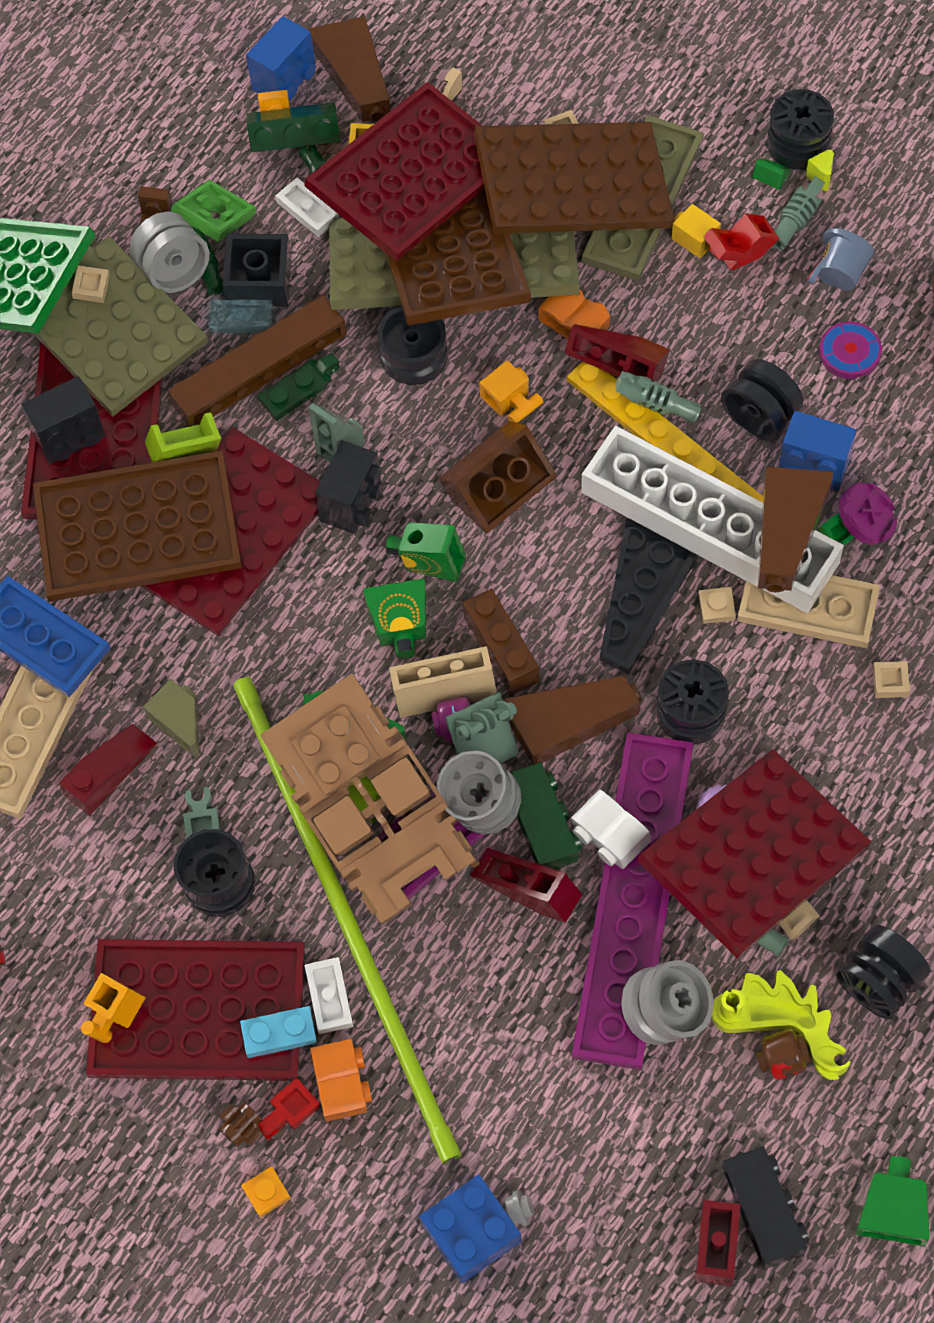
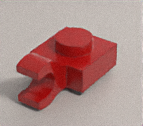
[258,1078,320,1141]

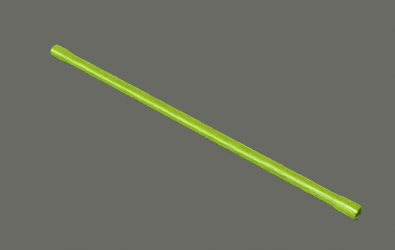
[233,677,462,1165]

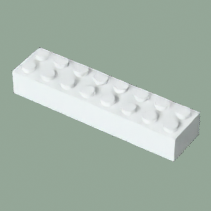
[581,426,844,613]

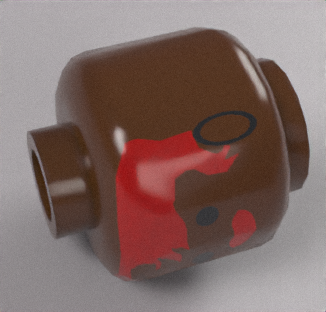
[756,1029,811,1080]

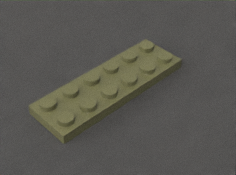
[582,115,704,282]

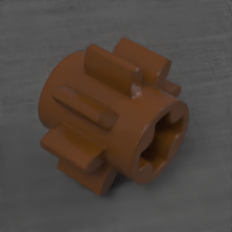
[219,1102,263,1147]

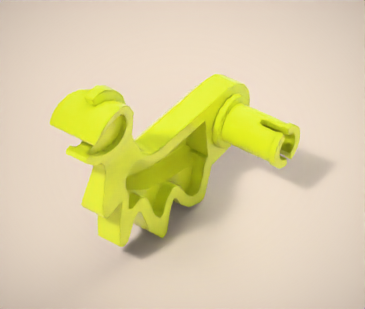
[711,970,851,1080]

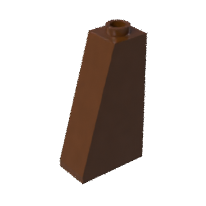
[308,16,391,122]
[758,467,833,593]
[503,676,642,765]

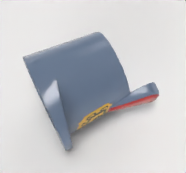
[807,228,874,291]

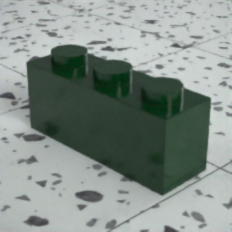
[247,102,340,153]
[511,762,582,870]

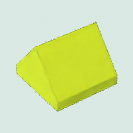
[806,150,834,191]

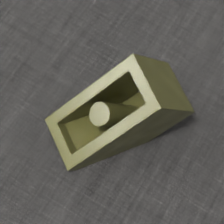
[143,679,200,758]

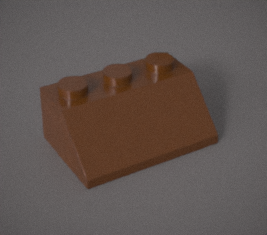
[438,422,557,534]

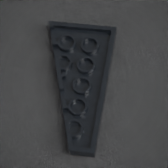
[600,517,699,675]

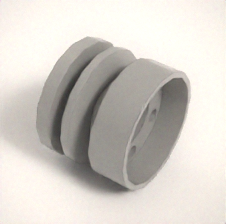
[437,750,521,835]

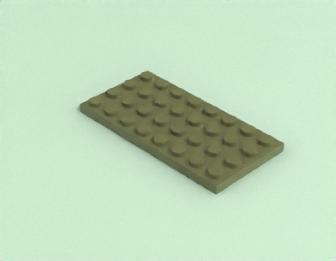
[329,218,580,310]

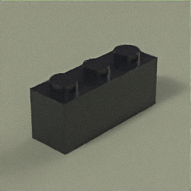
[722,1146,809,1270]

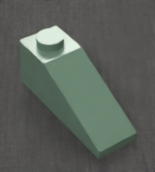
[308,403,365,463]

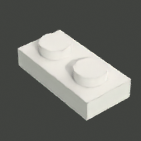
[275,178,340,237]
[305,957,353,1034]

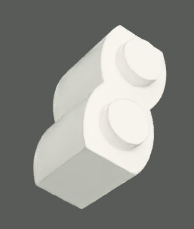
[571,789,651,869]

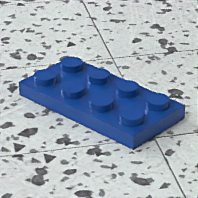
[0,575,110,697]

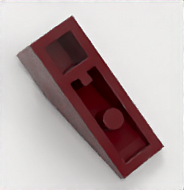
[564,324,670,381]
[59,724,157,816]
[470,848,582,923]

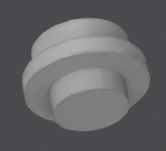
[505,1189,534,1226]

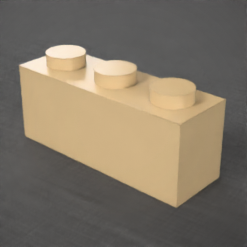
[389,646,497,718]

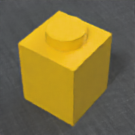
[672,204,721,258]

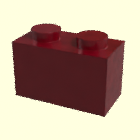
[695,1200,740,1286]

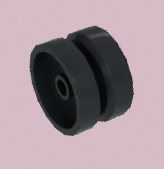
[378,306,448,385]
[721,359,804,440]

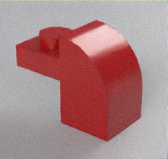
[704,213,779,270]

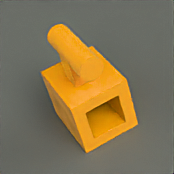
[479,360,544,423]
[81,973,146,1043]

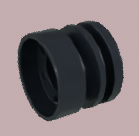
[767,89,834,170]
[656,659,729,744]
[174,829,256,917]
[834,925,931,1020]

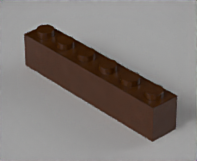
[167,295,347,427]

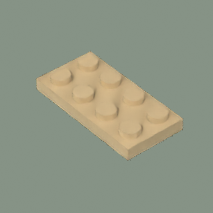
[737,575,880,648]

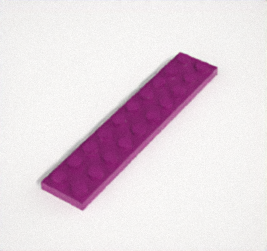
[572,732,694,1070]

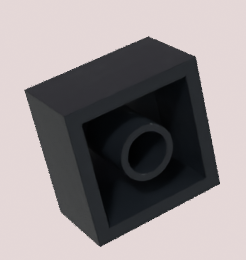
[223,234,292,307]
[21,376,106,465]
[315,440,384,534]

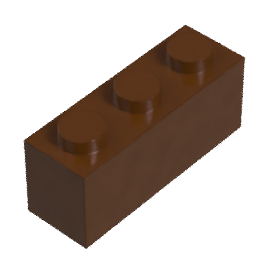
[463,588,539,696]

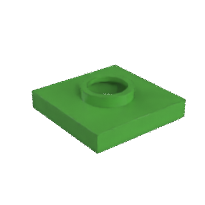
[171,180,257,242]

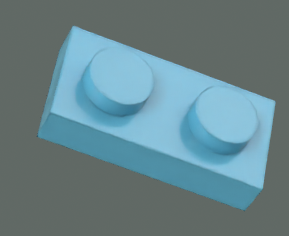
[240,1006,317,1058]

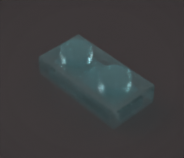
[209,300,273,333]

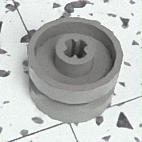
[129,211,210,293]
[621,960,714,1045]

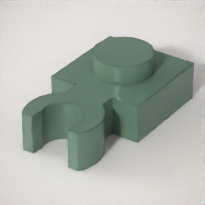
[183,787,221,839]

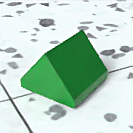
[753,158,791,190]
[817,512,855,545]

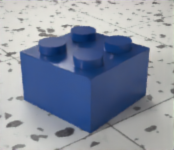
[246,16,316,100]
[779,411,857,491]
[419,1174,522,1284]

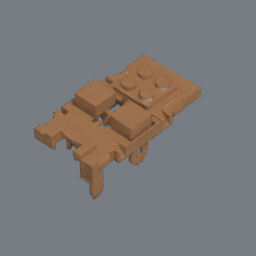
[260,674,480,925]

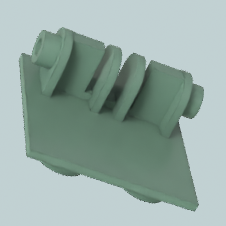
[445,692,519,763]

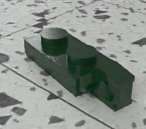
[257,352,340,421]

